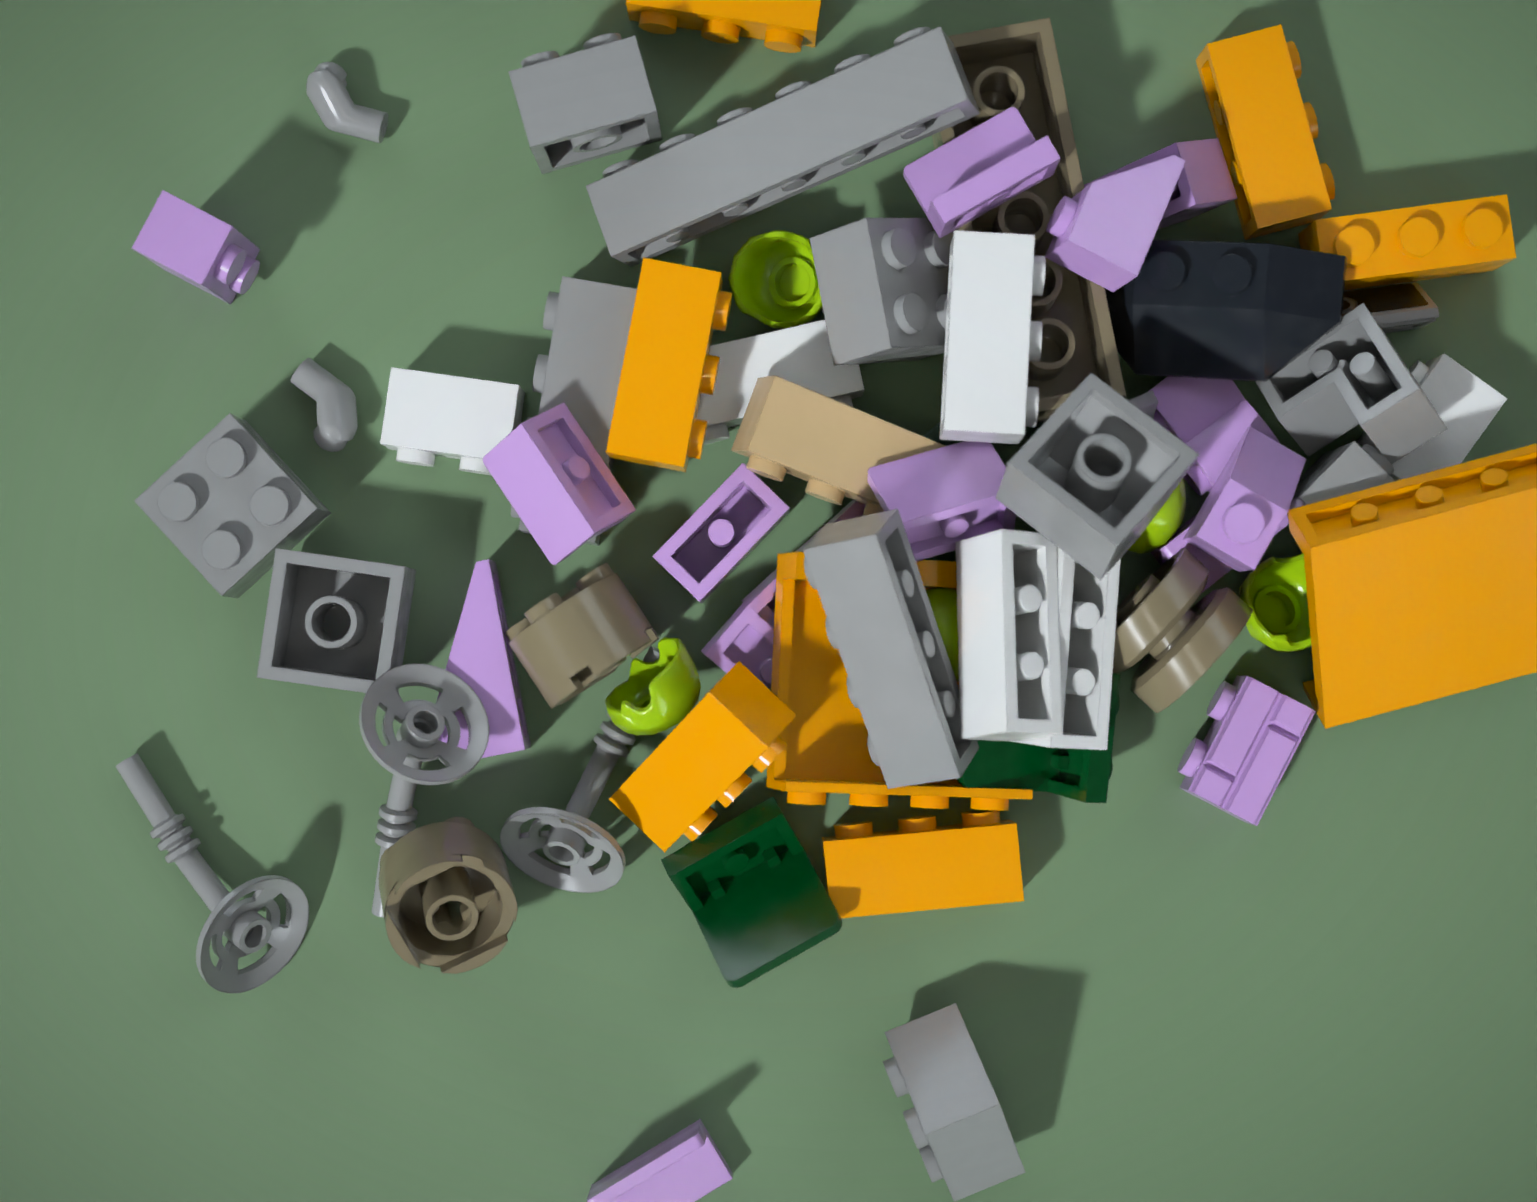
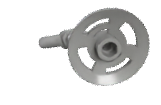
[500,646,659,893]
[359,664,489,918]
[115,753,309,994]

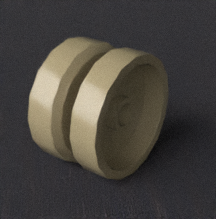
[1113,548,1253,713]

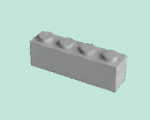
[511,276,637,546]
[803,509,979,789]

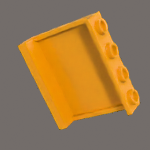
[1288,443,1537,729]
[766,552,1033,811]

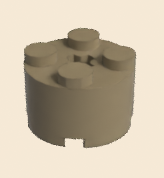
[505,563,659,709]
[379,817,518,974]

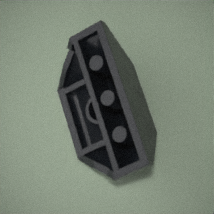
[1105,240,1347,382]

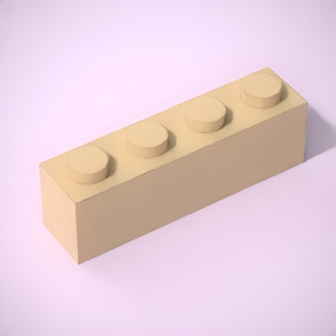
[731,376,956,551]

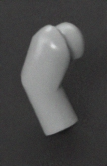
[306,62,388,143]
[290,358,358,452]

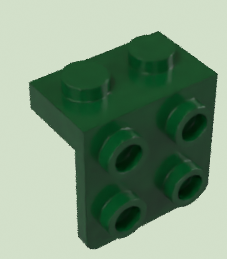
[957,673,1121,803]
[661,797,842,988]

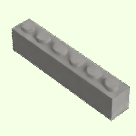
[586,26,980,267]

